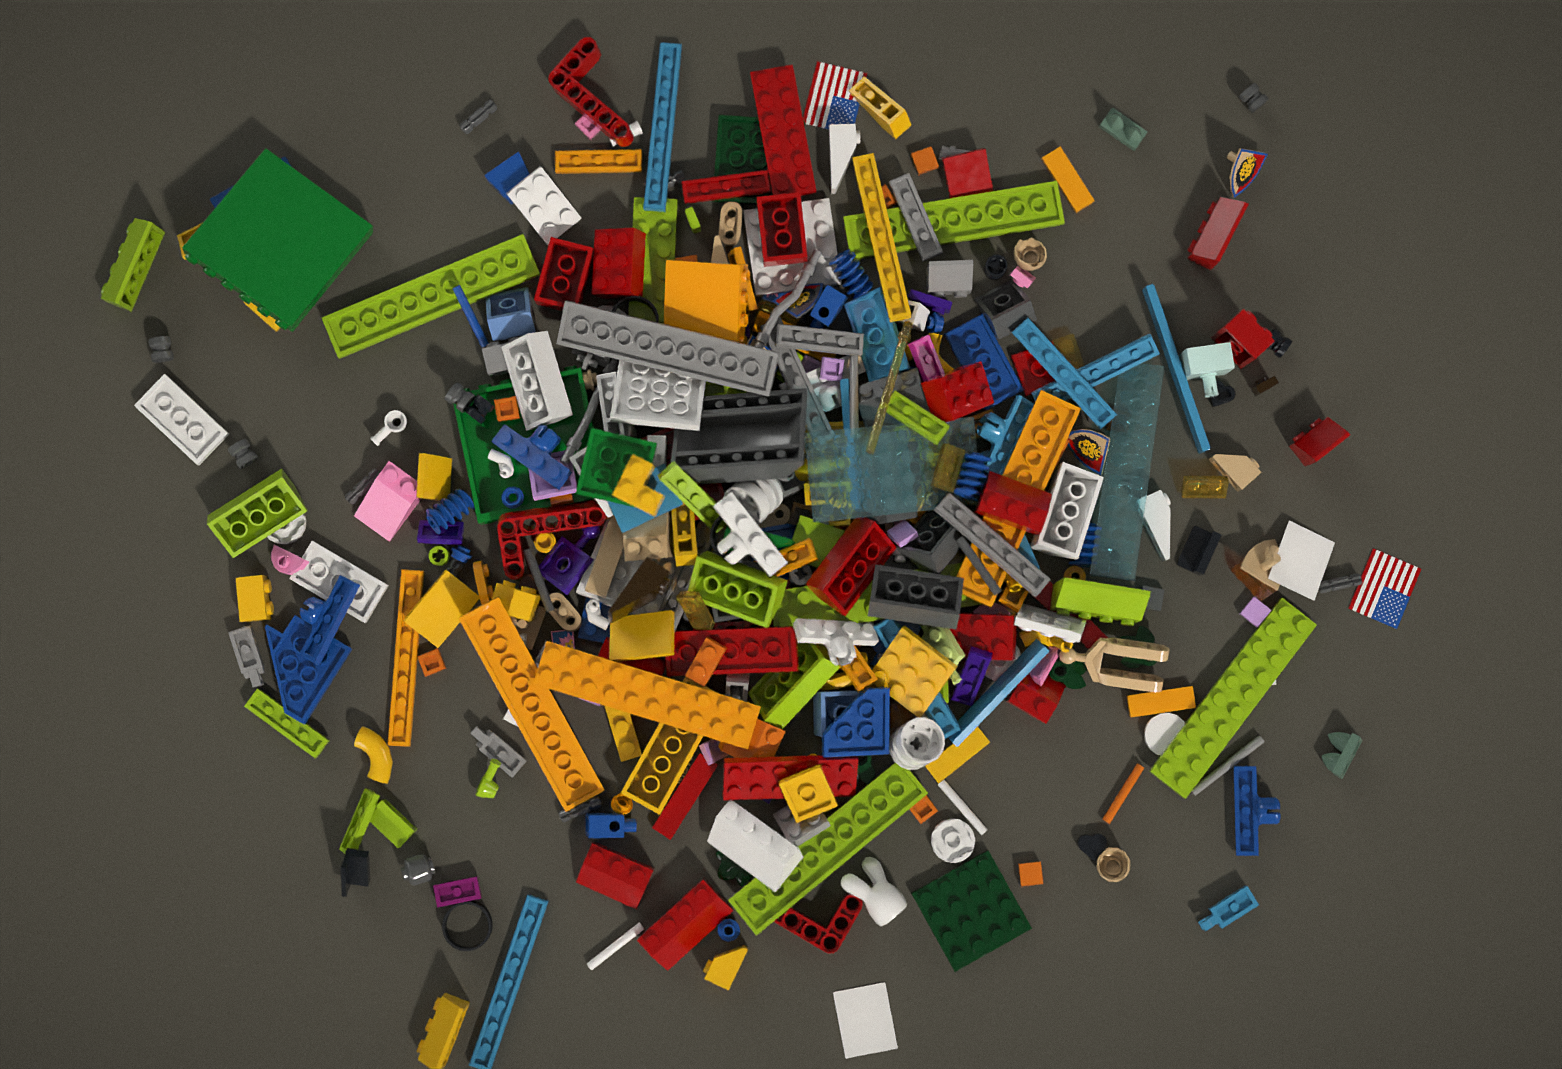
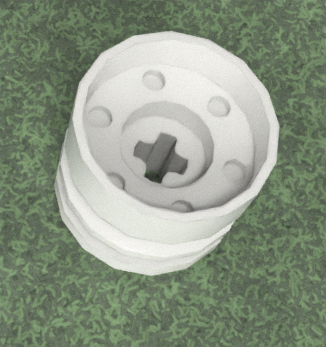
[724,479,783,525]
[889,717,945,770]

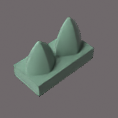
[1099,107,1147,151]
[1322,732,1363,779]

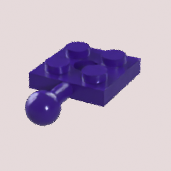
[539,526,600,595]

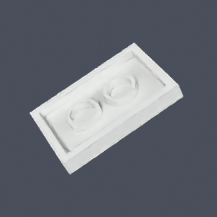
[506,166,581,245]
[1014,604,1086,643]

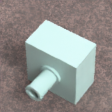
[1179,342,1235,398]

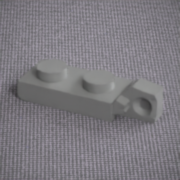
[228,625,265,688]
[470,726,528,778]

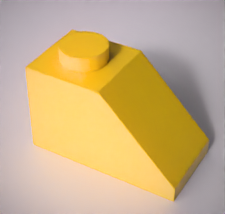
[703,945,748,991]

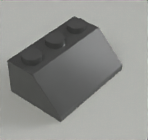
[858,368,930,435]
[896,504,968,574]

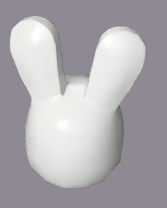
[841,857,907,926]

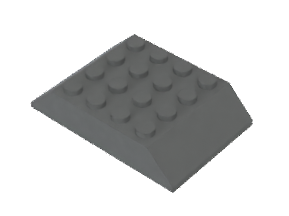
[671,388,808,484]

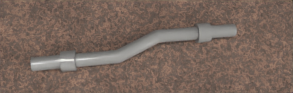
[754,249,822,348]
[560,358,619,465]

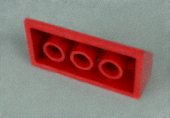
[806,515,896,616]
[637,877,734,971]

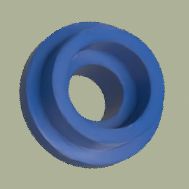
[926,312,944,333]
[502,486,524,509]
[451,545,473,563]
[718,919,740,941]

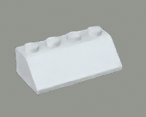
[501,331,573,431]
[1030,462,1104,560]
[707,800,803,892]

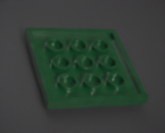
[713,115,805,205]
[911,850,1032,972]

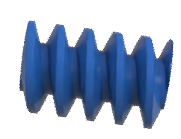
[828,249,873,299]
[953,452,992,501]
[426,489,475,534]
[1068,523,1102,568]

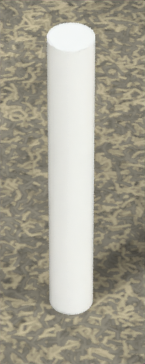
[937,780,988,835]
[587,922,645,970]

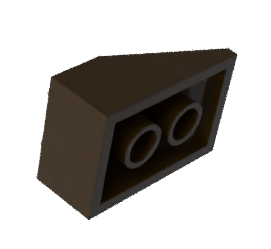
[608,557,670,623]

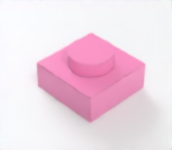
[1011,266,1036,288]

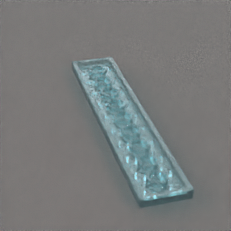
[1090,364,1165,581]

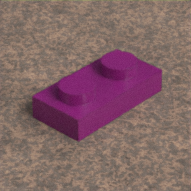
[433,876,482,907]

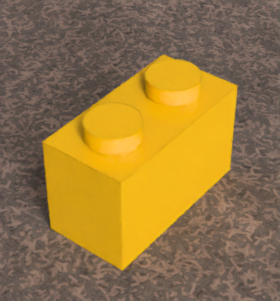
[236,575,274,622]

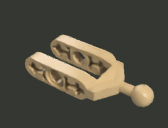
[1059,638,1170,692]

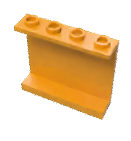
[664,259,750,344]

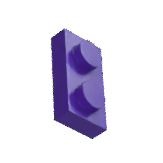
[908,289,952,315]
[417,520,464,545]

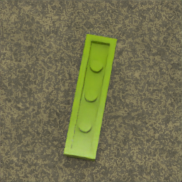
[658,461,726,533]
[244,688,330,758]

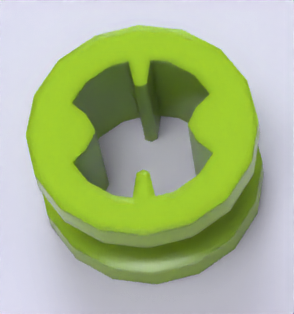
[429,546,450,566]

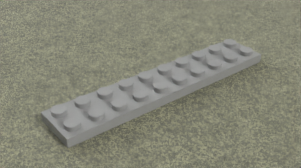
[556,300,780,397]

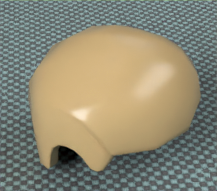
[1014,237,1047,271]
[1097,848,1130,882]

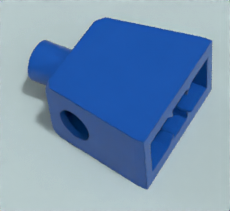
[484,152,529,205]
[809,285,848,329]
[585,813,637,838]

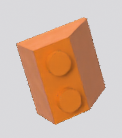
[720,718,786,758]

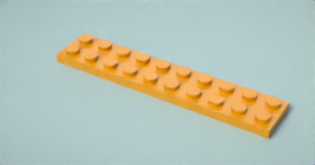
[956,390,1081,608]
[459,596,605,812]
[533,641,761,749]

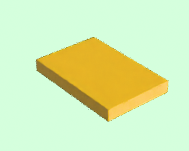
[404,569,480,648]
[609,610,674,662]

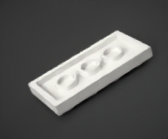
[134,374,229,466]
[289,541,389,623]

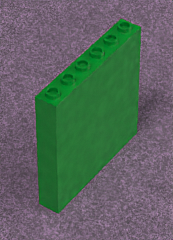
[182,148,373,332]
[453,366,595,525]

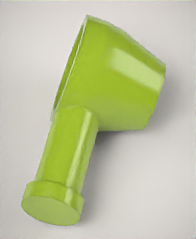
[475,759,501,798]

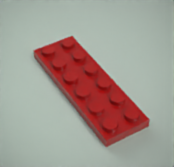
[750,64,816,195]
[665,626,799,676]
[723,755,858,800]

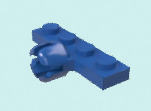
[491,424,573,490]
[300,575,360,665]
[1234,766,1281,856]

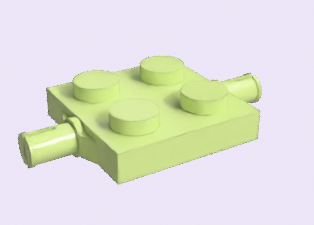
[919,624,965,684]

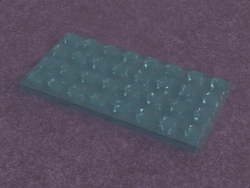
[805,417,981,522]

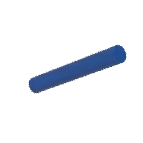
[452,285,489,348]

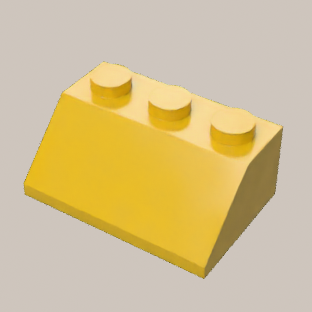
[416,993,470,1069]

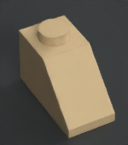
[1208,454,1261,492]

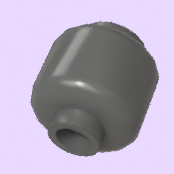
[401,853,435,886]

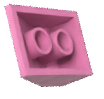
[354,461,422,542]

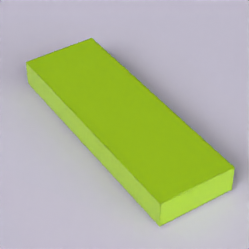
[882,390,950,445]
[339,788,380,854]

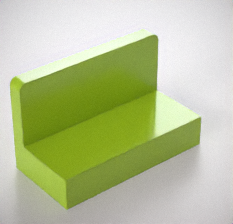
[370,799,417,848]

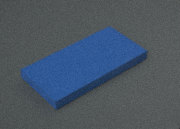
[944,313,1024,411]

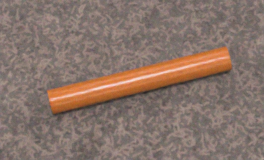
[1102,763,1144,824]

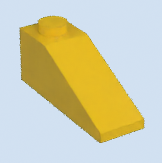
[848,76,912,139]
[671,503,698,567]

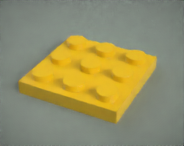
[872,625,958,718]

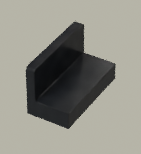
[1176,526,1222,576]
[340,848,370,897]

